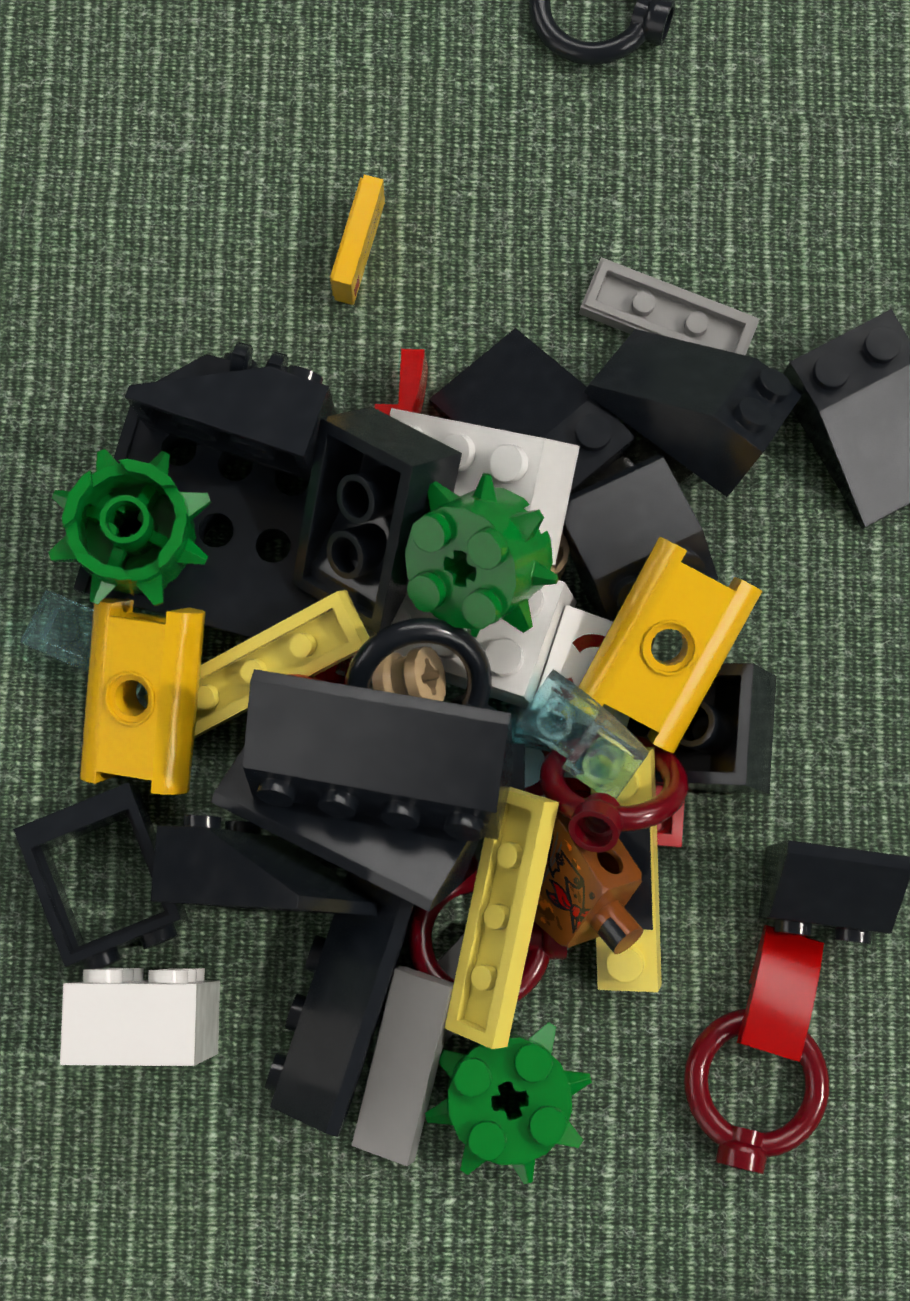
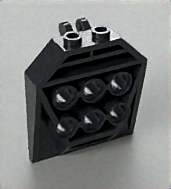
[73,342,337,638]

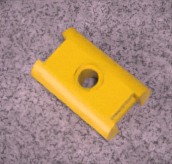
[572,536,762,753]
[80,598,205,795]

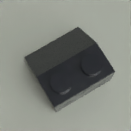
[562,454,718,622]
[758,840,910,944]

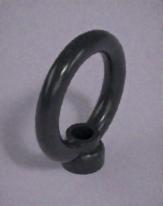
[528,0,675,65]
[344,618,497,711]

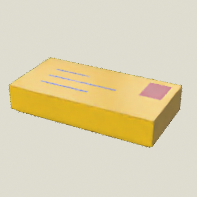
[330,174,385,305]

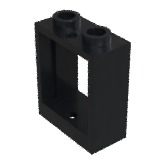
[13,783,189,969]

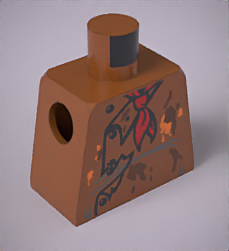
[534,797,643,954]

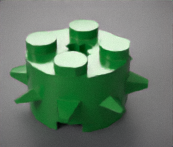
[48,449,211,606]
[405,473,559,638]
[425,1022,592,1184]

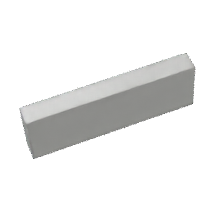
[579,257,760,355]
[351,966,454,1166]

